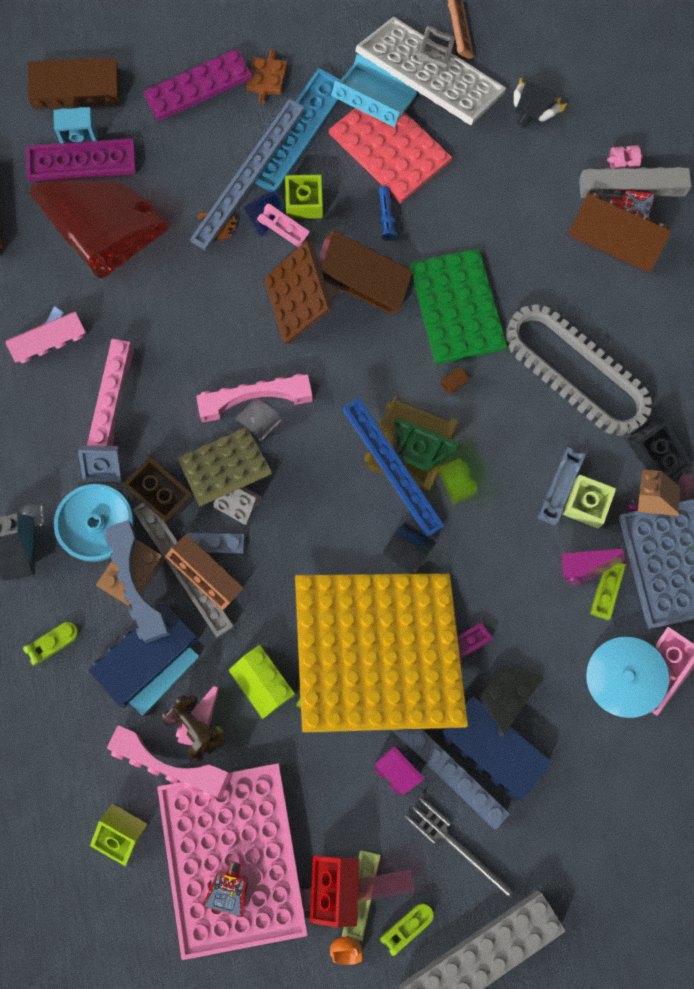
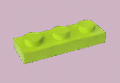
[590,563,626,620]

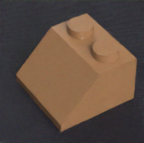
[638,470,680,516]

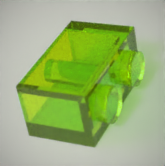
[438,458,477,505]

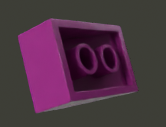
[561,549,625,585]
[374,747,425,795]

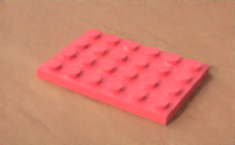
[329,108,452,203]

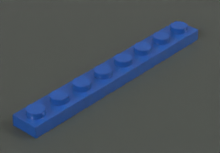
[342,398,444,537]

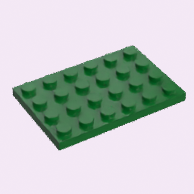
[409,249,507,365]

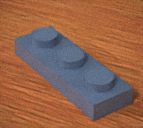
[186,533,245,555]

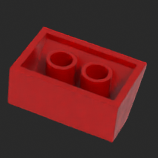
[310,856,360,928]

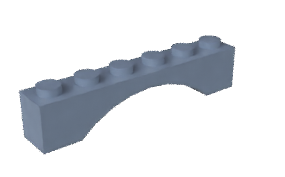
[104,520,170,643]

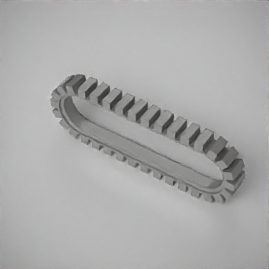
[505,305,652,436]

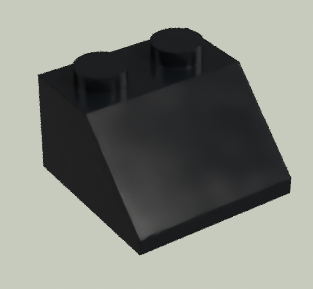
[383,522,436,574]

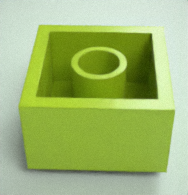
[285,175,322,219]

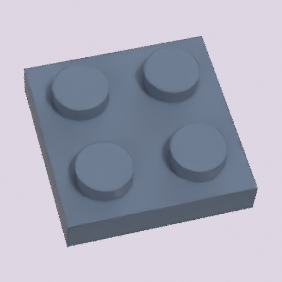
[78,446,122,482]

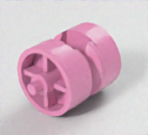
[607,145,643,169]

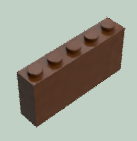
[28,58,120,110]
[567,193,672,273]
[318,230,412,315]

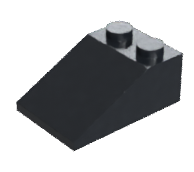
[626,418,693,481]
[0,513,35,580]

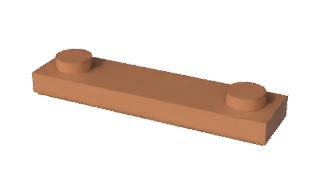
[448,0,474,60]

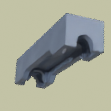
[537,447,586,525]

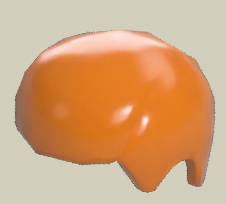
[330,936,362,965]

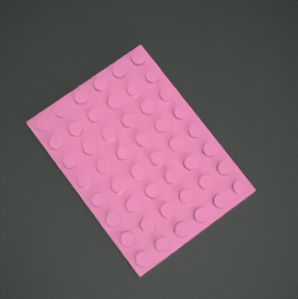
[157,763,308,960]

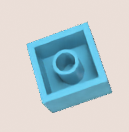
[54,107,98,144]

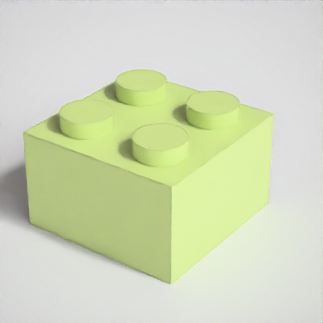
[562,475,616,528]

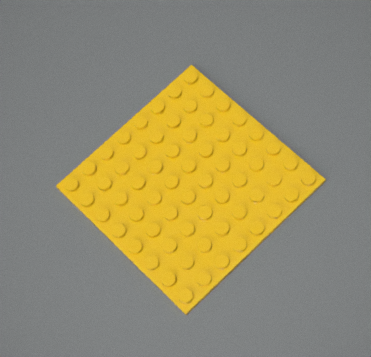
[295,574,468,732]

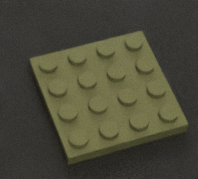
[178,427,272,507]

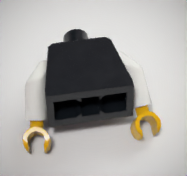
[514,78,567,128]

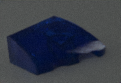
[244,190,285,237]

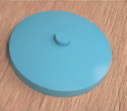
[54,484,134,562]
[587,637,669,718]

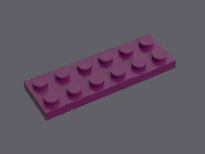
[143,48,252,122]
[26,138,136,182]

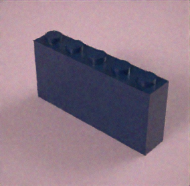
[89,602,199,708]
[440,695,552,801]

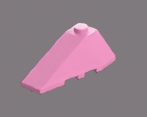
[651,627,694,716]

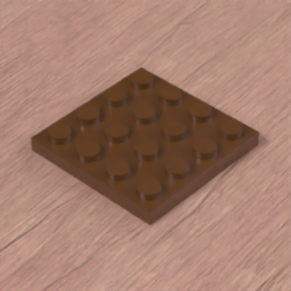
[264,241,333,344]

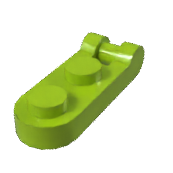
[23,622,79,666]
[379,903,433,956]

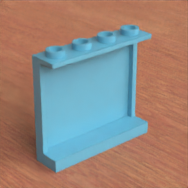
[331,53,418,127]

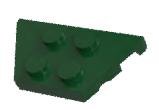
[394,417,461,473]

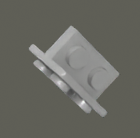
[213,487,262,525]

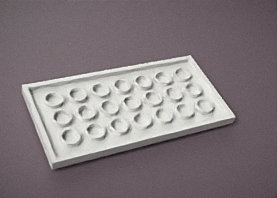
[356,16,506,125]

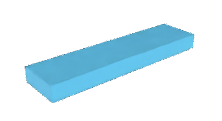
[129,648,200,716]

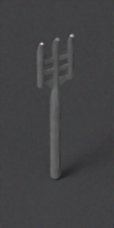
[405,797,513,896]

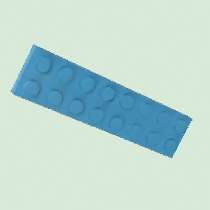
[254,68,340,194]

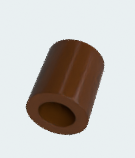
[440,367,469,395]

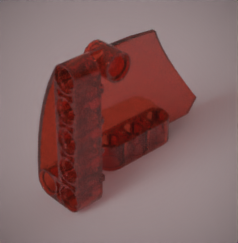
[29,181,168,279]

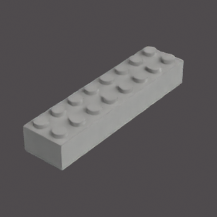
[398,890,566,989]

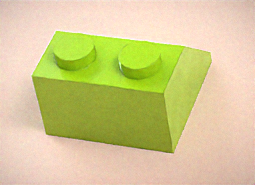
[90,804,147,866]

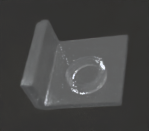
[235,398,281,441]

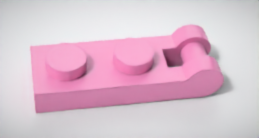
[257,204,310,247]

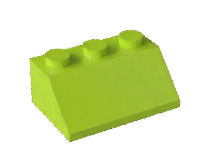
[229,645,295,719]

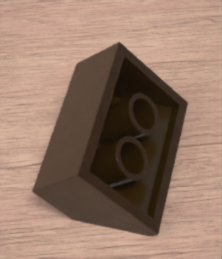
[123,456,195,523]

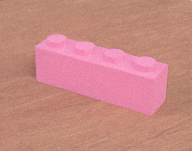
[5,311,86,364]

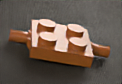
[246,49,288,104]

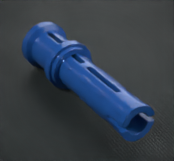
[379,186,397,241]

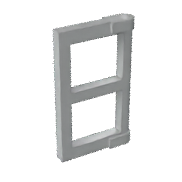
[417,26,455,68]

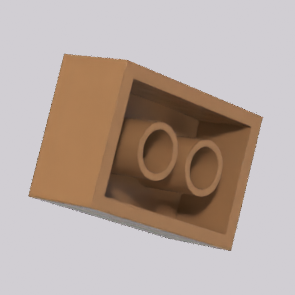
[96,540,165,608]

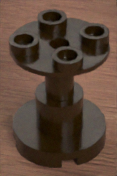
[161,695,226,761]

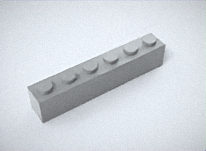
[579,167,691,198]

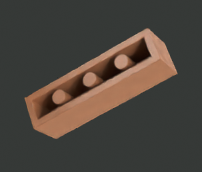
[165,534,244,611]

